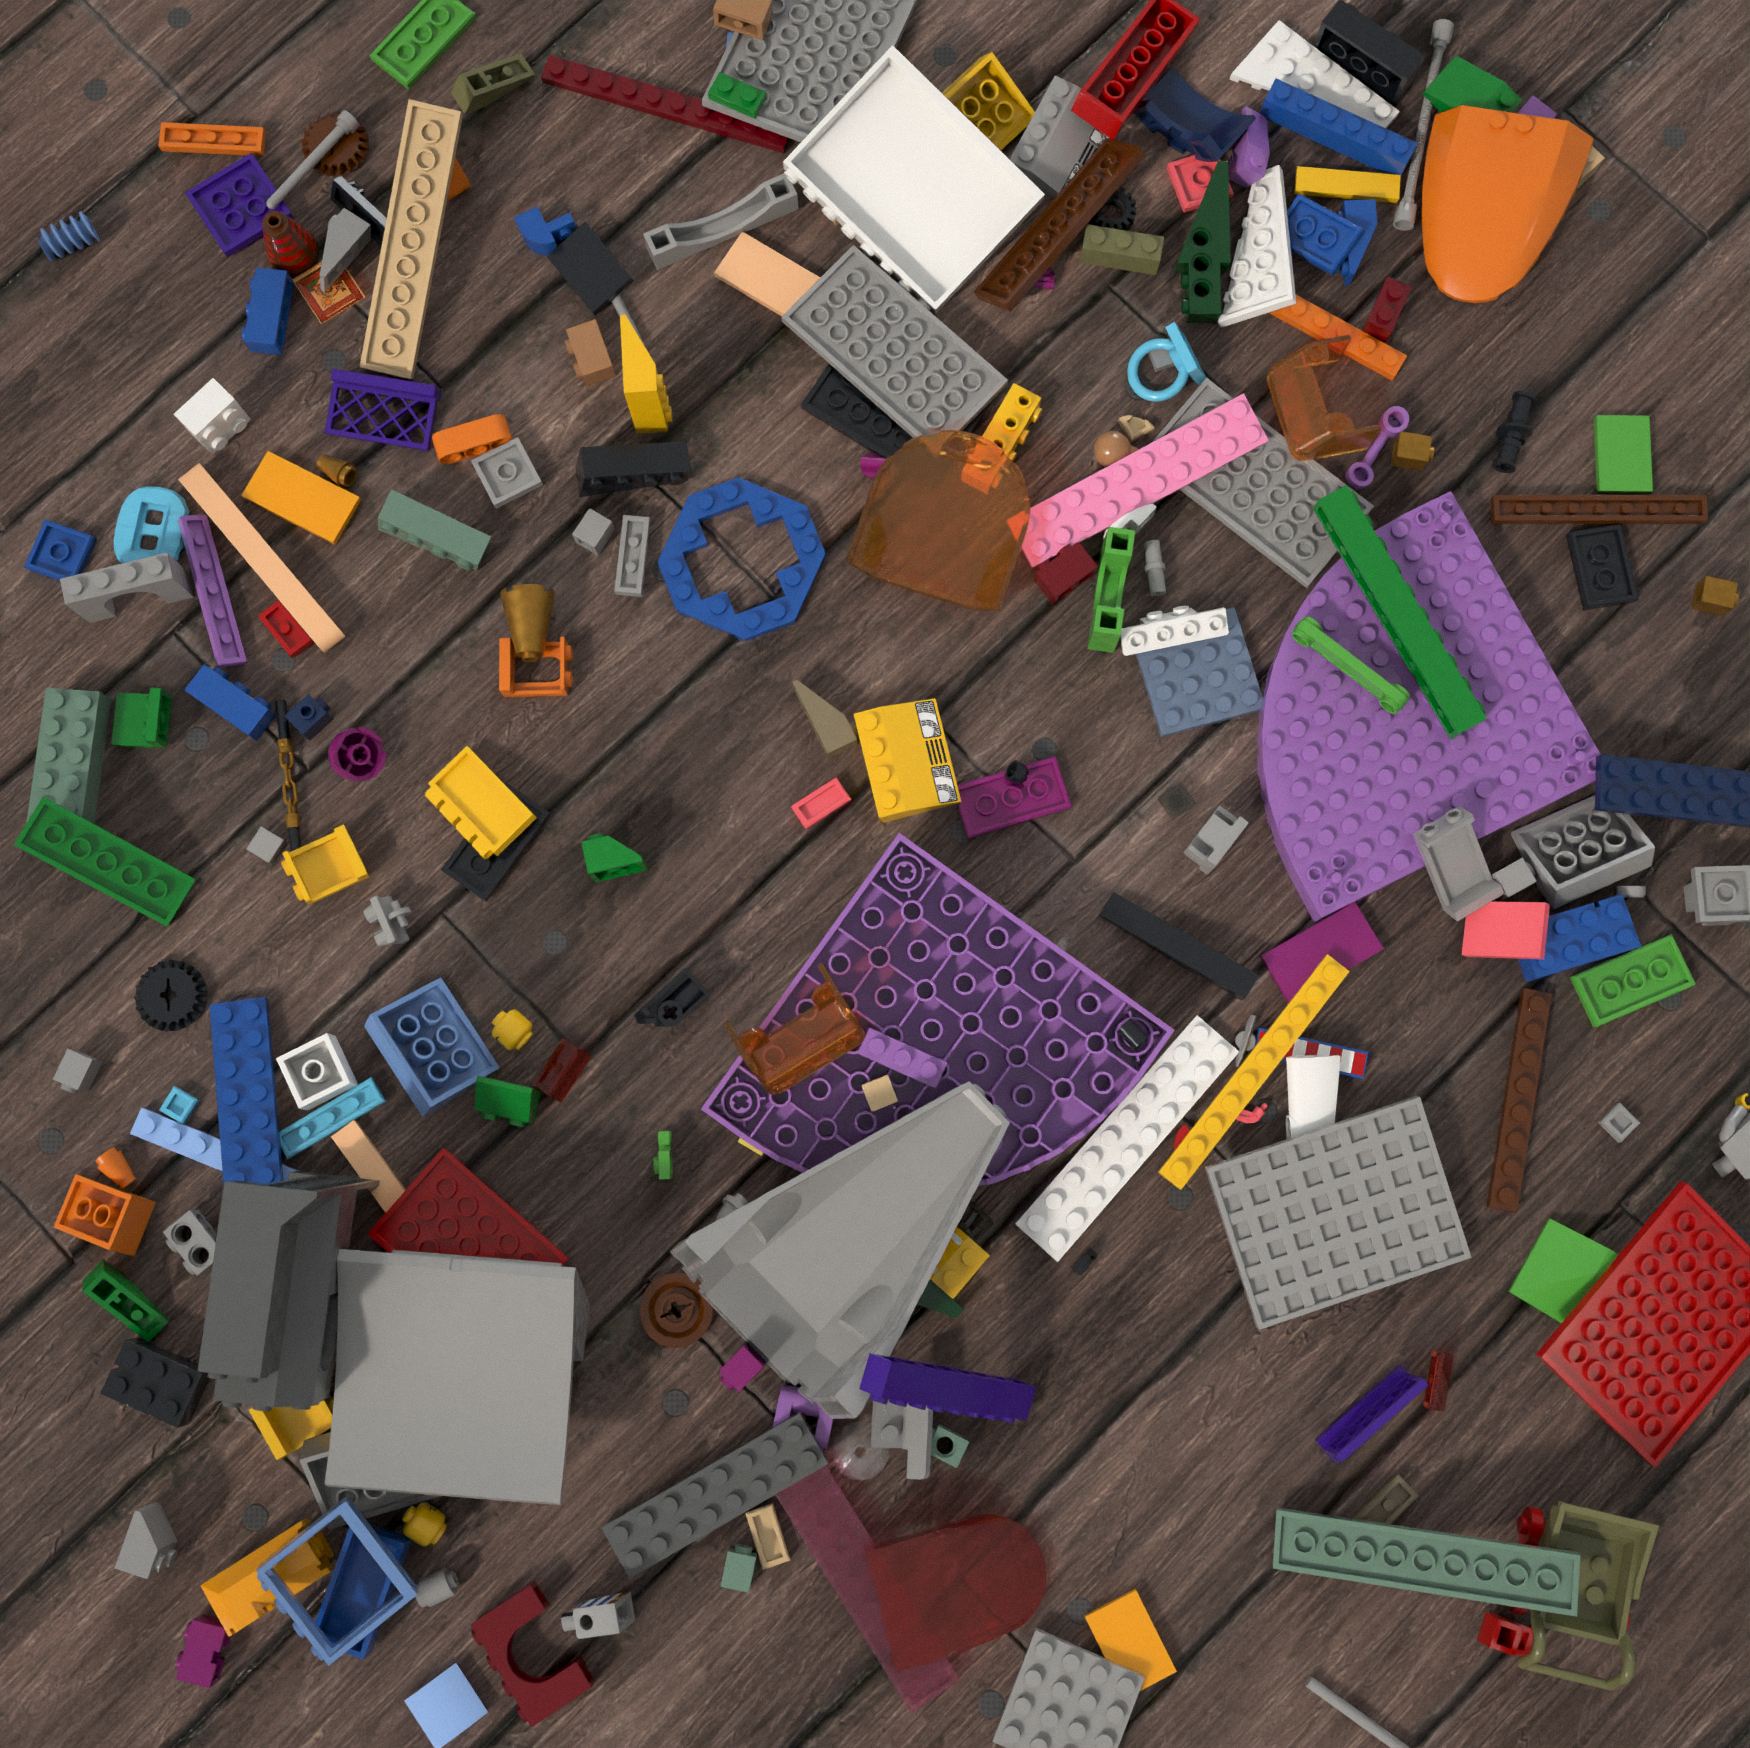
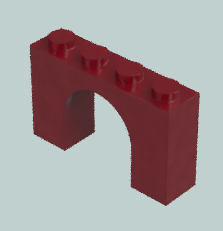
[471,1580,595,1728]

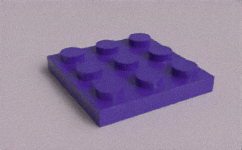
[185,153,294,258]

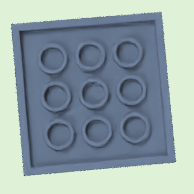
[1136,607,1263,738]

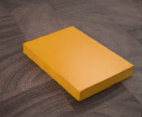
[1084,1589,1177,1691]

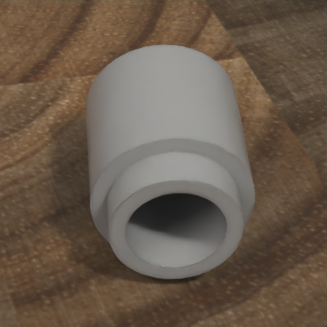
[415,1567,460,1608]

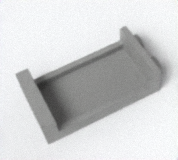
[1413,806,1504,922]

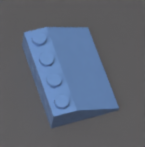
[364,977,500,1118]

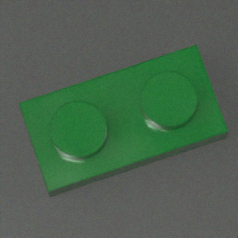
[708,72,766,119]

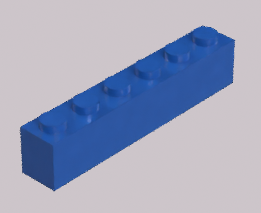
[1260,78,1417,177]

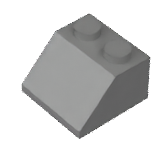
[115,1502,177,1579]

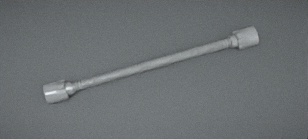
[1393,19,1454,231]

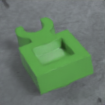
[654,1131,673,1180]

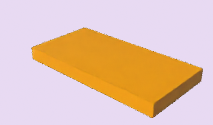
[241,451,361,545]

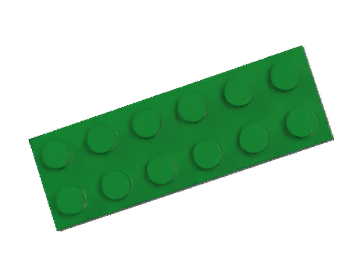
[13,797,196,927]

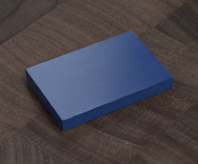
[1287,194,1364,276]

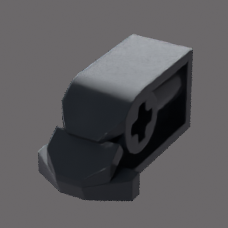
[634,968,710,1027]

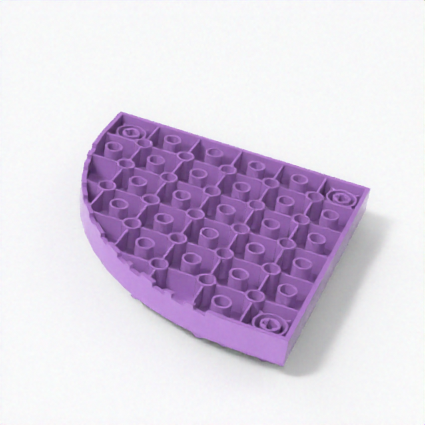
[1256,491,1601,922]
[701,833,1175,1186]

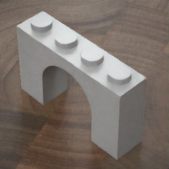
[60,553,194,623]

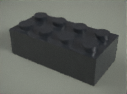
[1313,0,1425,107]

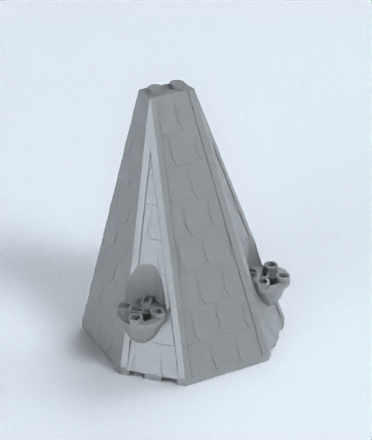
[670,1081,1010,1419]

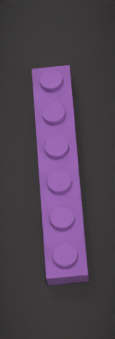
[178,514,247,668]

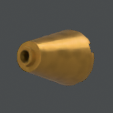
[500,584,555,662]

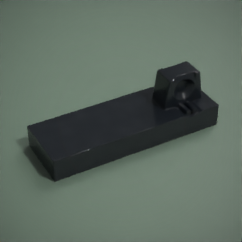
[330,176,387,247]

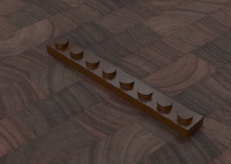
[1491,495,1708,524]
[1486,988,1552,1213]

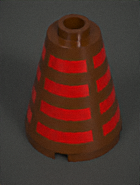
[262,211,319,277]

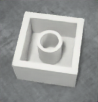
[174,378,251,455]
[276,1033,358,1110]

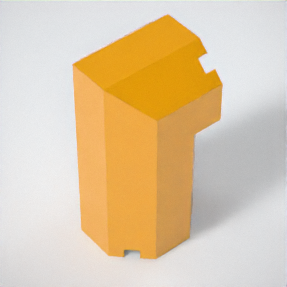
[200,1517,336,1637]

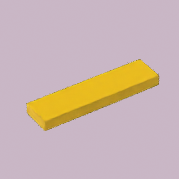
[1294,166,1401,203]

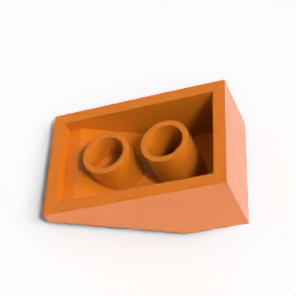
[53,1174,156,1256]

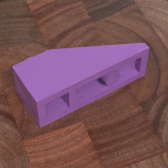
[1228,106,1270,188]

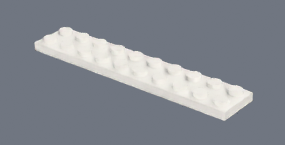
[1015,1015,1239,1262]

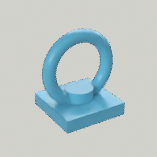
[1127,322,1206,402]

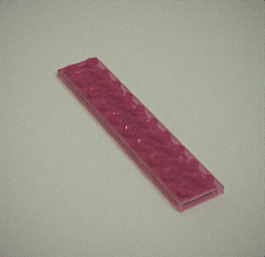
[776,1465,960,1713]

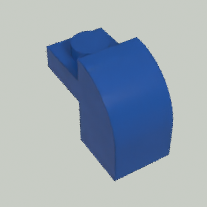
[514,207,576,256]

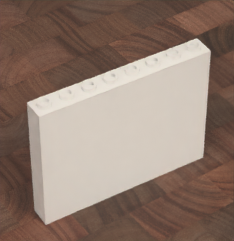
[783,45,1045,316]

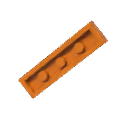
[158,122,266,156]

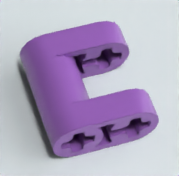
[773,1383,833,1450]

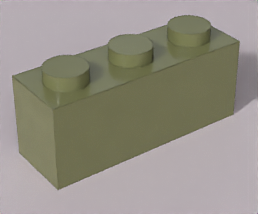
[1079,224,1164,275]

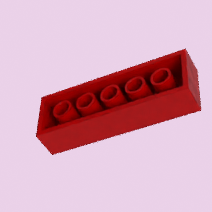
[1071,0,1200,140]

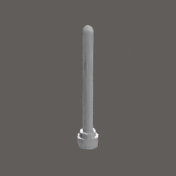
[266,110,360,209]

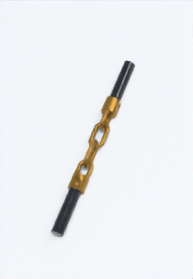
[275,700,301,852]

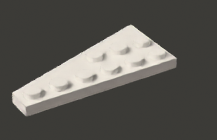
[1230,20,1400,129]
[1218,165,1296,328]

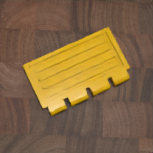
[425,746,537,859]

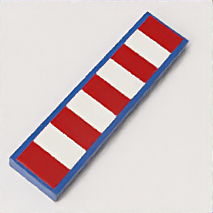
[1254,1028,1368,1080]

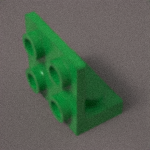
[111,688,172,748]

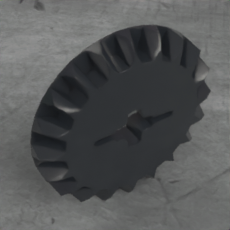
[134,960,207,1031]

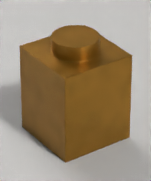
[1390,431,1434,471]
[1691,576,1739,616]

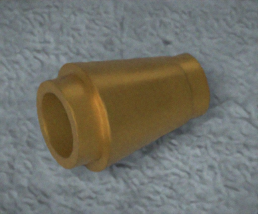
[316,454,358,487]

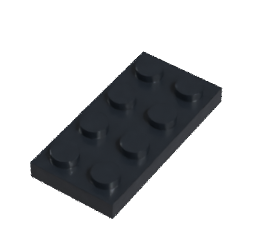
[441,782,551,902]

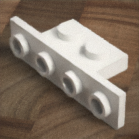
[1120,606,1229,656]

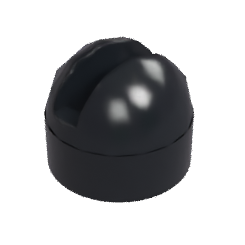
[1005,760,1029,784]

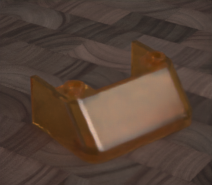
[1267,335,1381,461]
[723,963,865,1095]

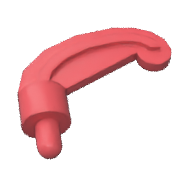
[1236,1103,1268,1123]

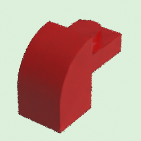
[1477,1611,1534,1656]

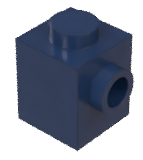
[285,694,333,741]

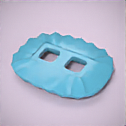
[114,487,190,563]

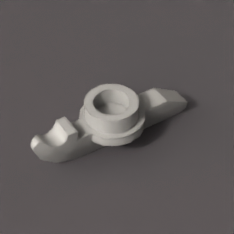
[1235,1015,1257,1067]

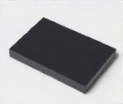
[547,222,634,316]
[1566,524,1639,611]

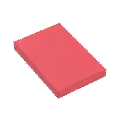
[1462,902,1550,960]

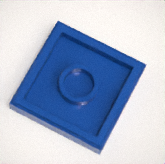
[24,519,97,581]

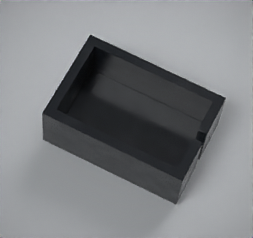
[100,1337,210,1428]

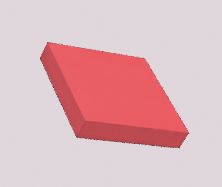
[1166,155,1234,213]

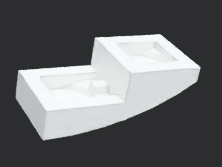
[1103,504,1157,540]

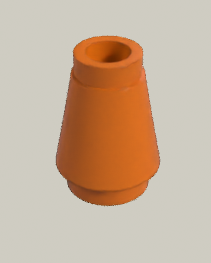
[95,1147,136,1190]

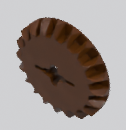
[301,111,369,176]
[639,1273,713,1348]

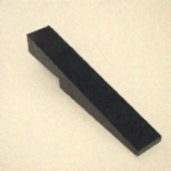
[1098,892,1259,1001]

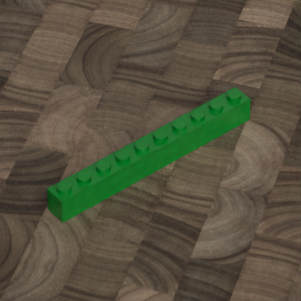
[1313,485,1487,740]

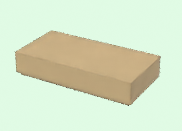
[745,1503,791,1570]

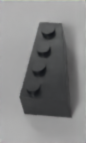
[575,441,691,497]

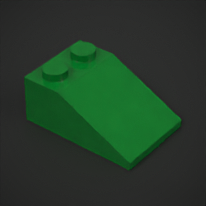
[1422,56,1522,113]

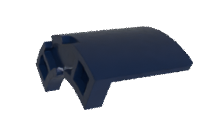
[1134,68,1256,162]

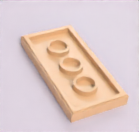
[714,232,820,316]

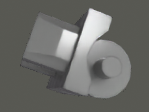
[363,896,412,946]

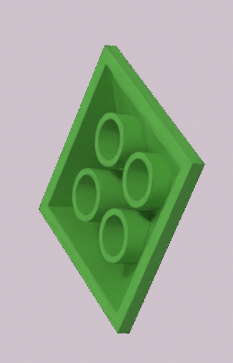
[1508,1219,1619,1323]

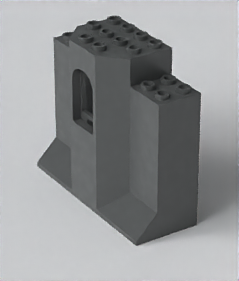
[198,1171,380,1411]

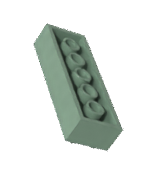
[26,688,112,824]

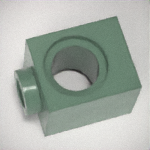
[931,1423,969,1468]
[720,1544,758,1593]

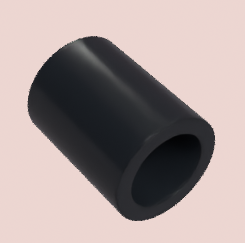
[1117,1018,1148,1051]

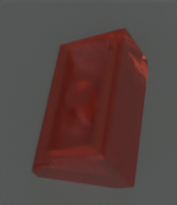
[533,1038,591,1102]
[1423,1350,1454,1411]

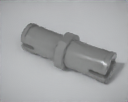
[1144,540,1166,596]

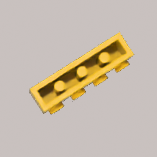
[961,383,1043,495]

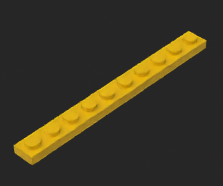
[1158,954,1350,1190]

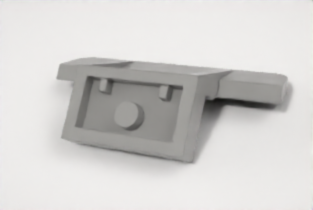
[871,1399,933,1480]

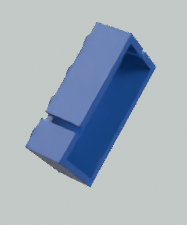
[1518,894,1641,982]
[315,1523,412,1660]

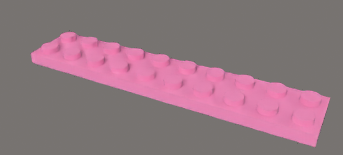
[1007,393,1269,569]

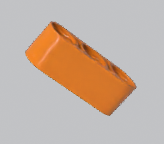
[432,414,512,464]

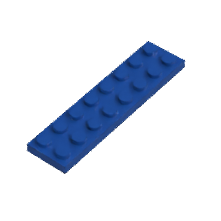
[210,997,283,1184]

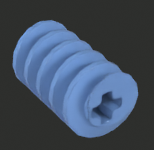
[38,211,100,262]

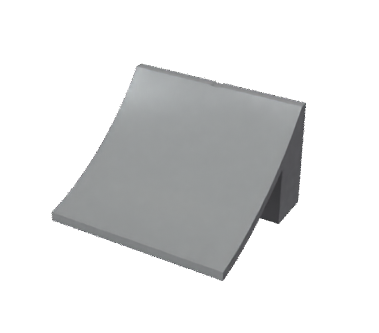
[325,1249,591,1505]

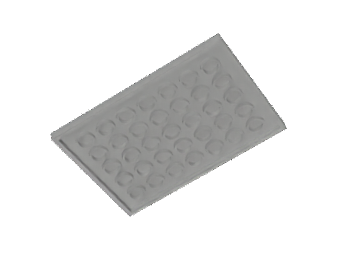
[702,0,918,142]

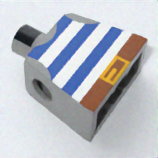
[561,1591,635,1639]

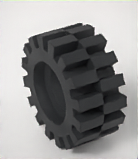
[1089,187,1136,231]

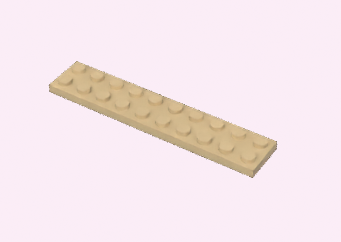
[360,99,463,380]

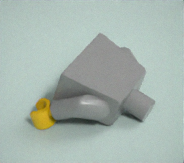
[1712,1093,1750,1179]

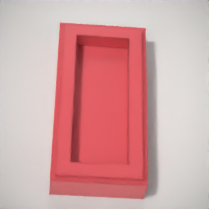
[791,777,851,830]

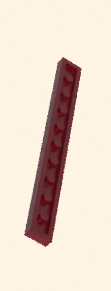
[541,55,790,153]

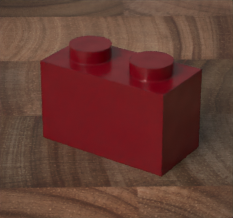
[1362,276,1412,343]
[1034,542,1098,605]

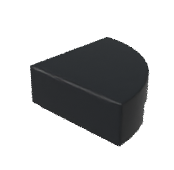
[1070,1248,1097,1275]

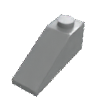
[320,208,371,292]

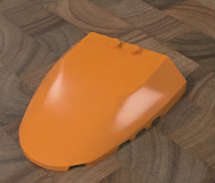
[1422,105,1594,303]

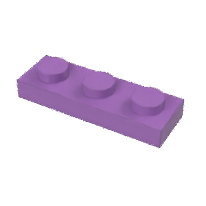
[858,1027,947,1089]

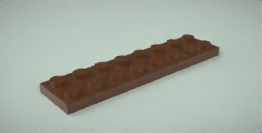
[974,138,1146,312]

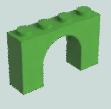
[1087,527,1135,653]

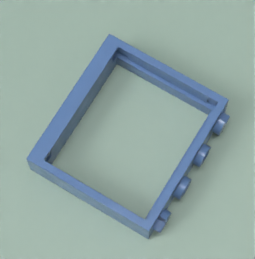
[256,1496,418,1666]

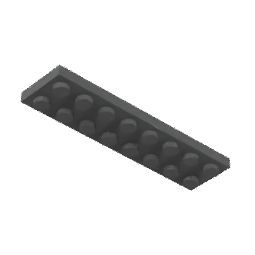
[601,1411,829,1579]

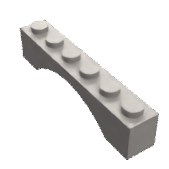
[643,174,799,270]

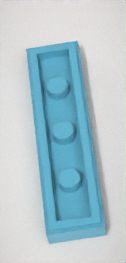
[279,1077,387,1159]

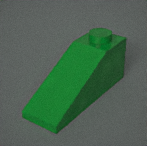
[82,1259,169,1342]

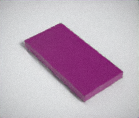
[957,756,1072,839]
[1260,902,1384,1003]

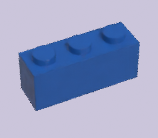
[242,268,294,355]
[185,664,276,741]

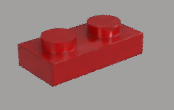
[258,600,314,659]

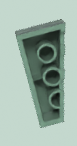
[378,489,491,571]

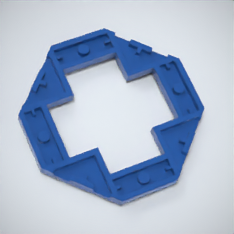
[658,477,826,642]

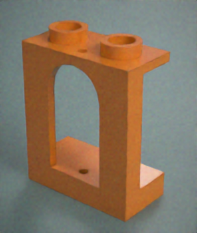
[499,637,573,697]

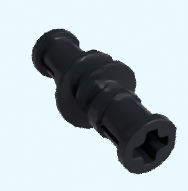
[1492,391,1536,473]

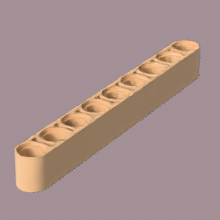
[178,463,346,653]

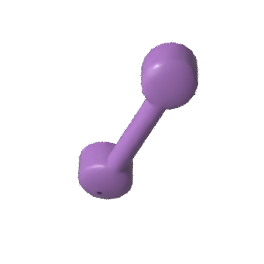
[1345,406,1409,490]

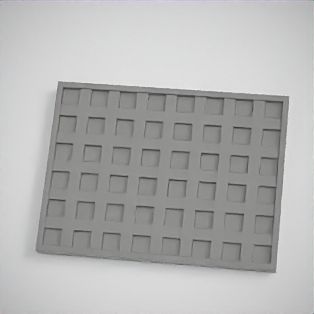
[1205,1096,1472,1330]

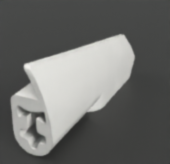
[1286,1055,1341,1139]

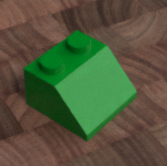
[581,834,649,883]
[475,1076,542,1127]

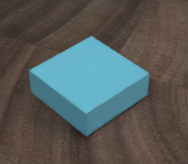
[159,1086,200,1124]

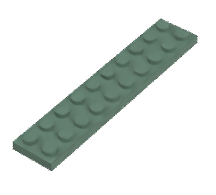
[1273,1508,1581,1617]

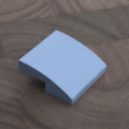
[404,1663,488,1748]

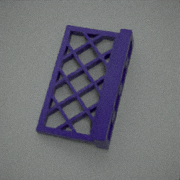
[324,369,442,451]
[1315,1365,1428,1463]

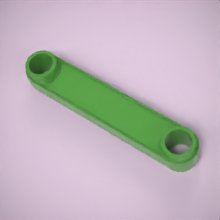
[1291,616,1410,714]

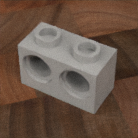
[163,1210,217,1276]

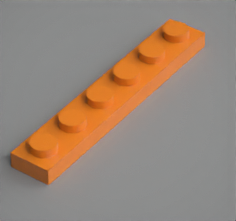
[1269,294,1407,381]

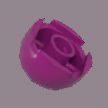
[328,727,386,782]

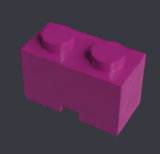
[719,1343,766,1392]
[175,1614,231,1688]

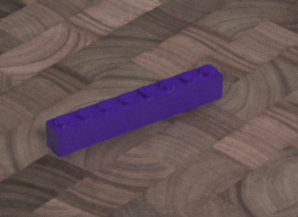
[859,1353,1036,1423]

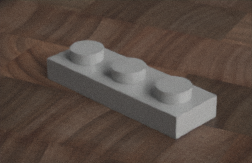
[614,515,651,597]

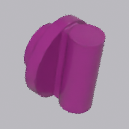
[1032,268,1055,290]
[860,452,887,479]

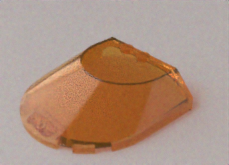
[846,430,1030,611]

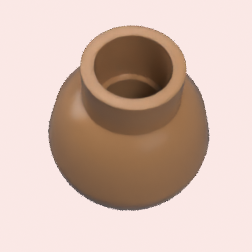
[1094,431,1138,467]

